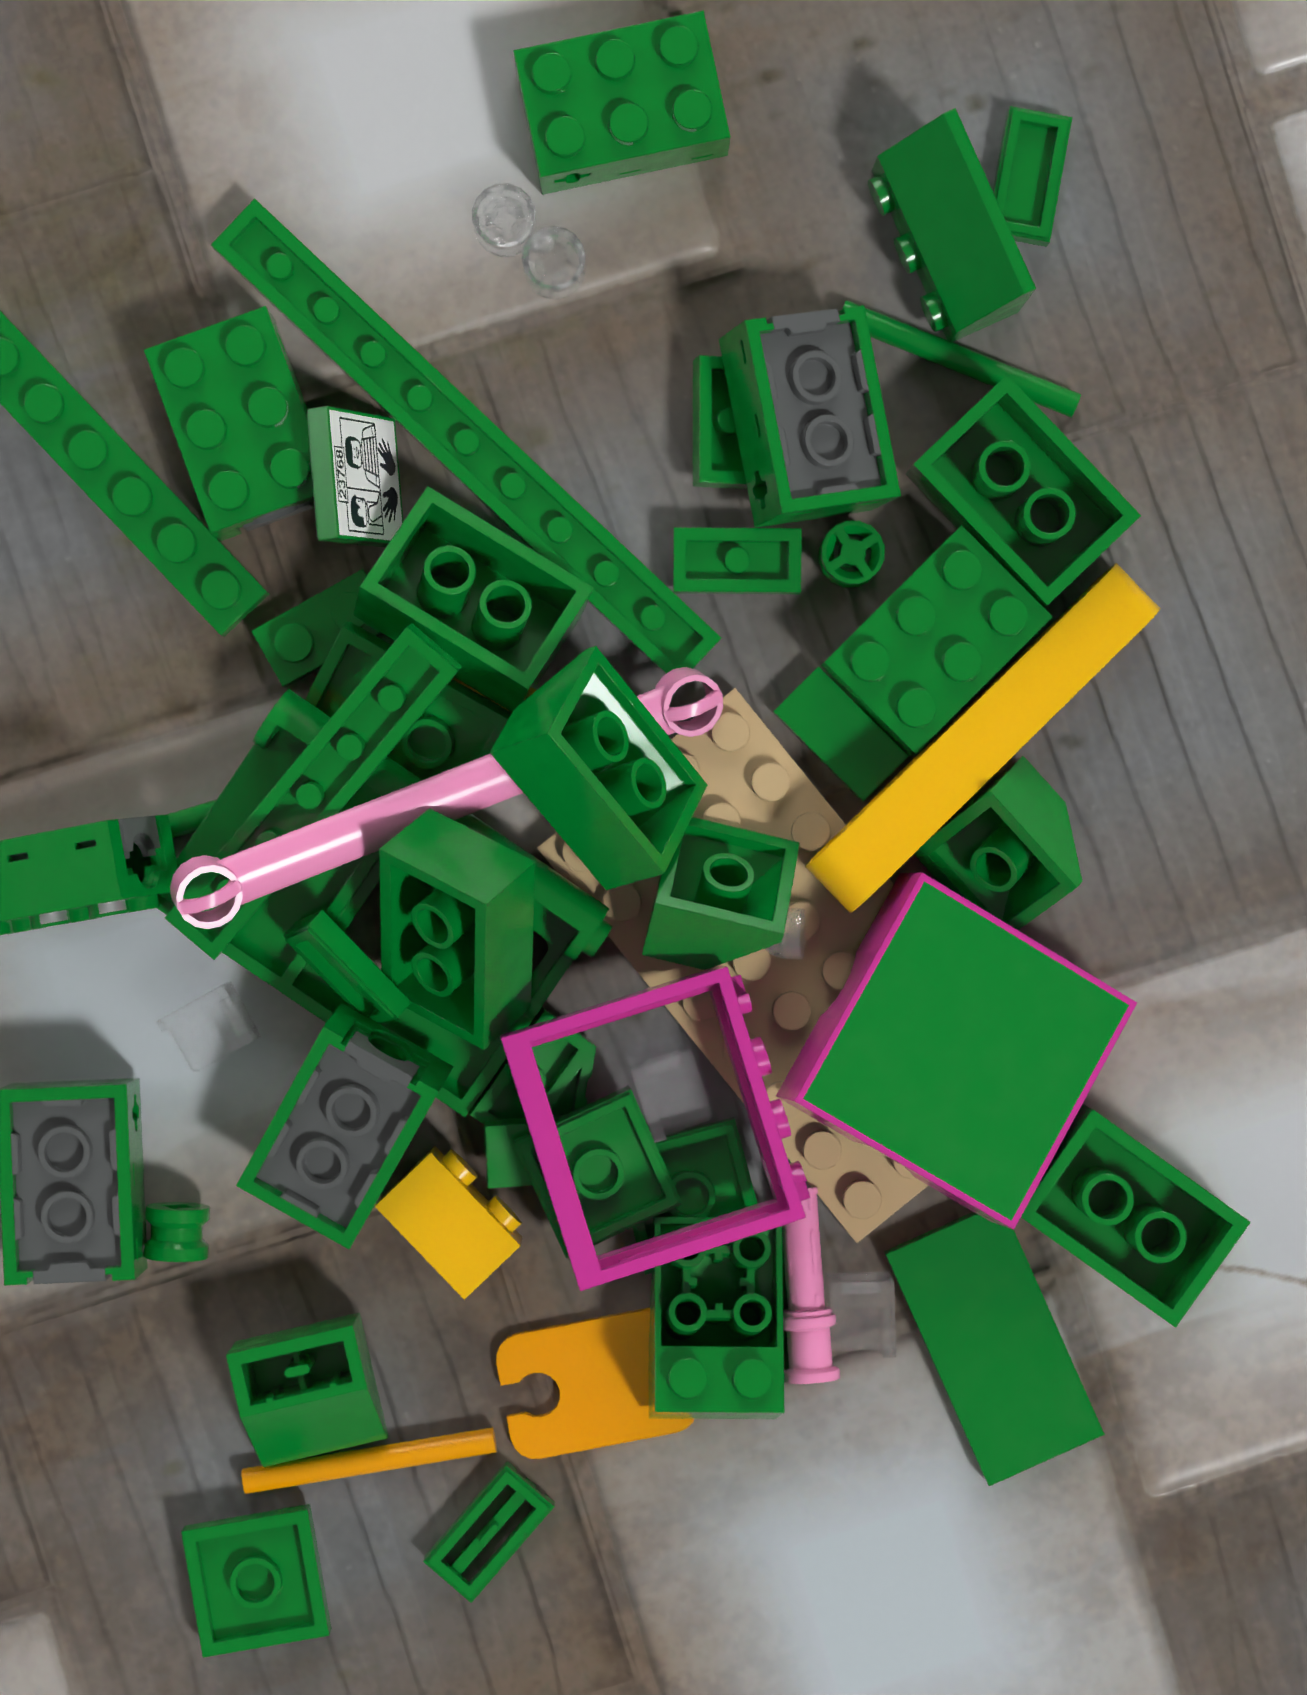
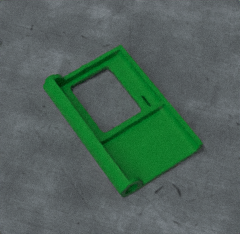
[157,689,613,1117]

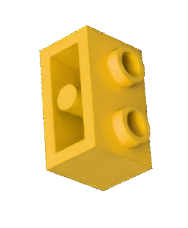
[375,1146,523,1300]

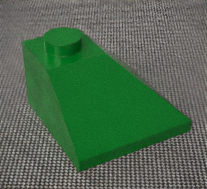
[914,756,1082,930]
[642,817,800,970]

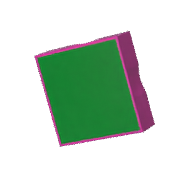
[776,872,1137,1230]

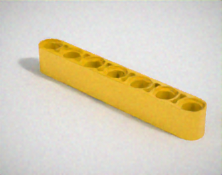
[805,563,1161,913]

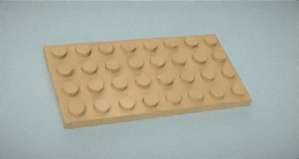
[537,688,928,1243]

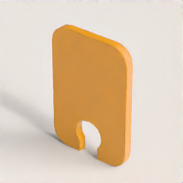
[496,1307,694,1459]

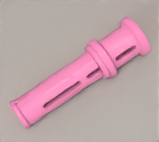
[782,1186,840,1384]

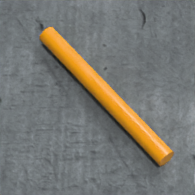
[241,1427,497,1494]

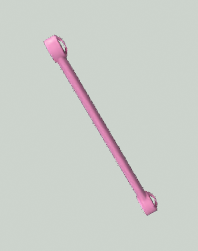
[170,667,723,929]

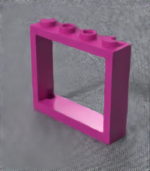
[500,965,810,1291]

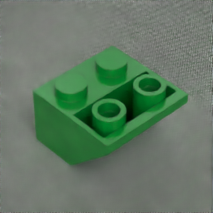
[226,1312,388,1467]

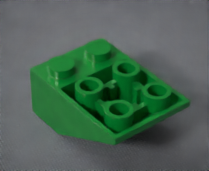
[648,1217,785,1419]

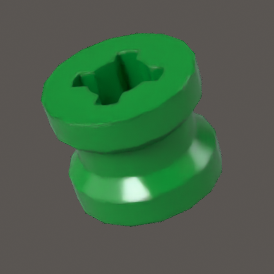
[818,521,885,588]
[144,1202,210,1262]

